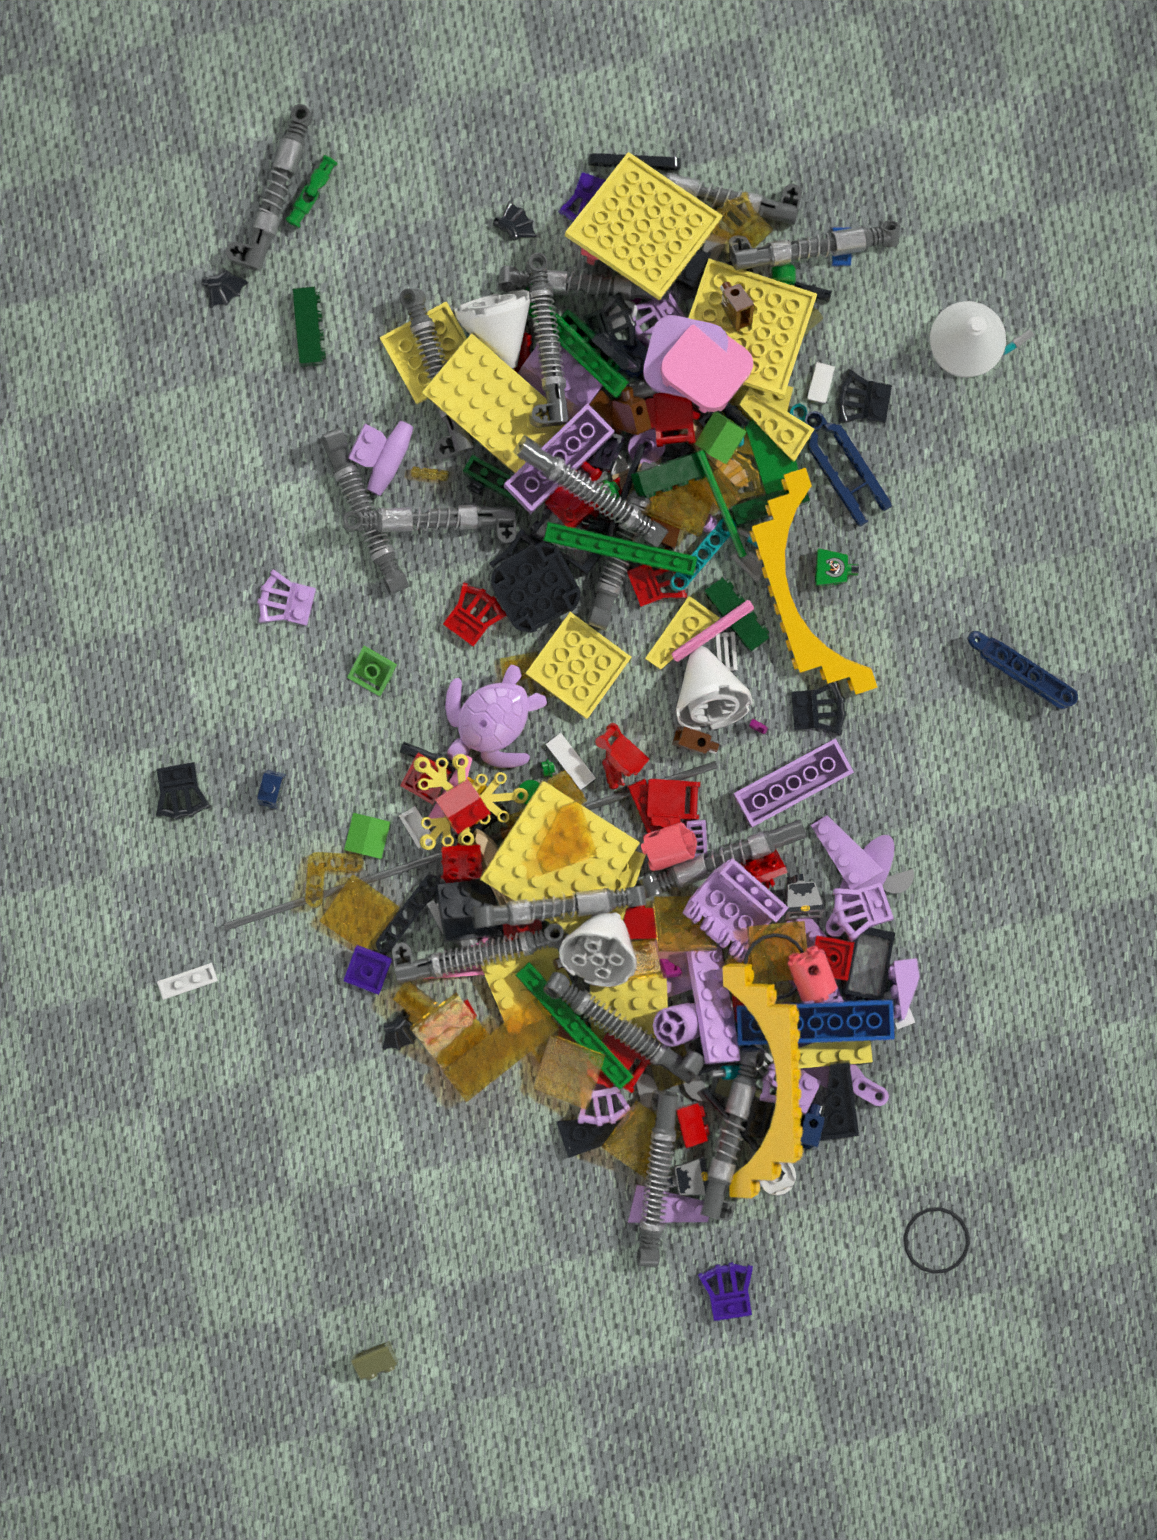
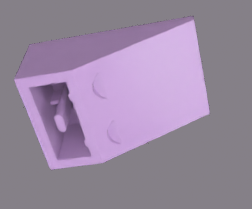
[888,958,920,1022]

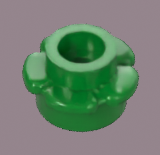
[541,759,555,778]

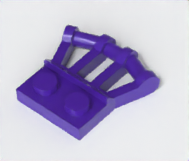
[558,172,606,222]
[698,1262,753,1321]

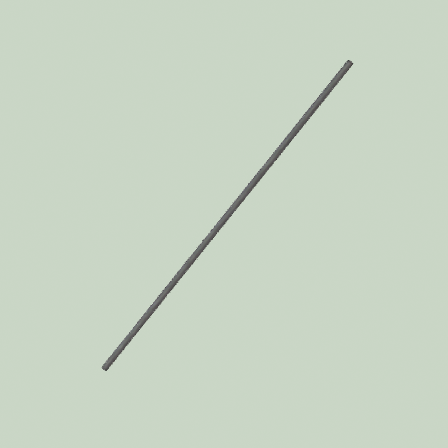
[223,761,718,931]

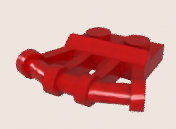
[627,547,687,607]
[443,582,507,647]

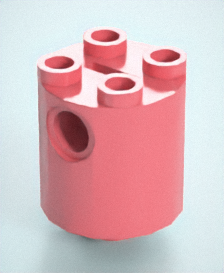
[641,822,697,871]
[788,946,837,1003]

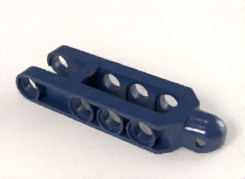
[805,411,892,527]
[967,631,1078,709]

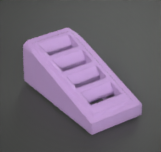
[686,820,708,859]

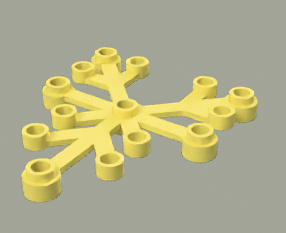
[414,754,528,850]

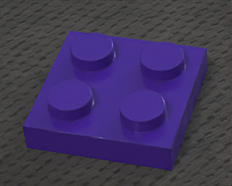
[343,945,393,995]

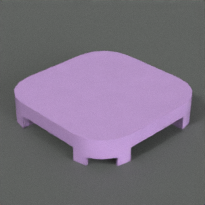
[643,315,728,398]

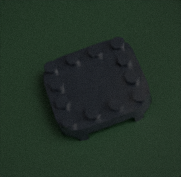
[490,541,581,633]

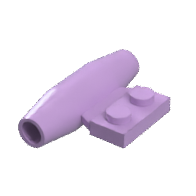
[348,421,414,496]

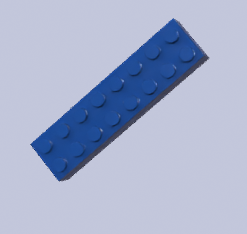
[737,999,895,1045]

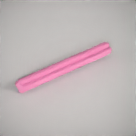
[672,600,754,662]

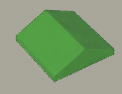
[695,411,747,464]
[347,646,397,696]
[344,813,390,859]

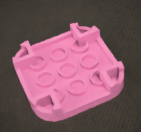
[660,324,753,413]

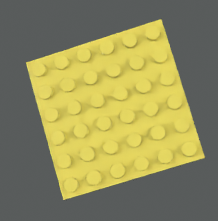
[564,152,722,301]
[689,259,817,397]
[480,781,640,935]

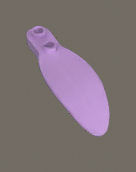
[826,835,894,937]
[798,1042,889,1106]

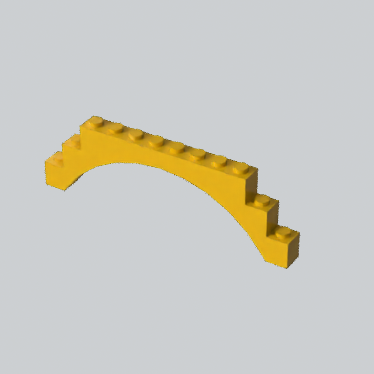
[749,467,878,695]
[723,963,803,1198]

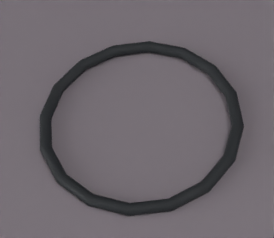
[744,933,804,1000]
[903,1207,970,1274]

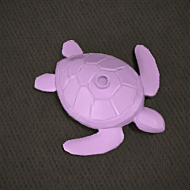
[445,665,547,768]

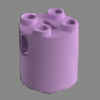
[653,1002,700,1046]

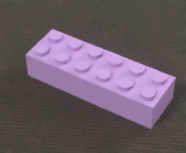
[504,404,614,514]
[733,738,854,828]

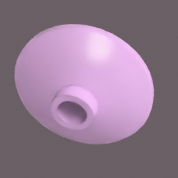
[628,429,665,464]

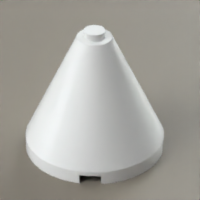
[454,290,531,370]
[929,301,1006,378]
[676,646,753,731]

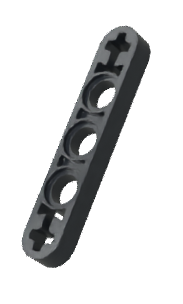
[588,153,681,171]
[376,874,440,953]

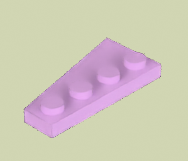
[811,816,884,890]
[628,1185,709,1223]

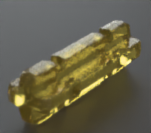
[411,467,449,481]

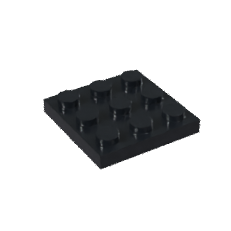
[435,880,501,942]

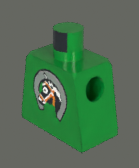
[815,548,859,587]

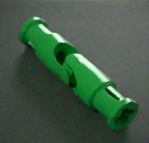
[285,155,338,229]

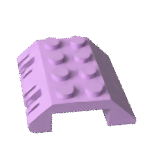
[518,343,603,420]
[683,858,789,963]

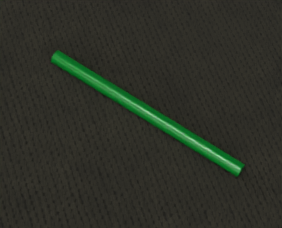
[696,450,747,558]

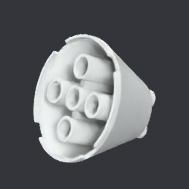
[559,912,636,987]

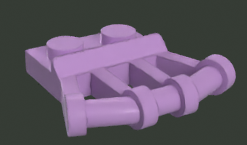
[633,294,686,347]
[257,569,316,626]
[833,883,894,942]
[760,1063,822,1116]
[578,1074,633,1126]

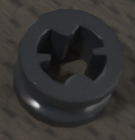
[466,479,485,495]

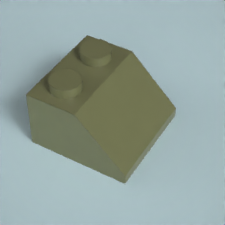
[351,1341,398,1380]

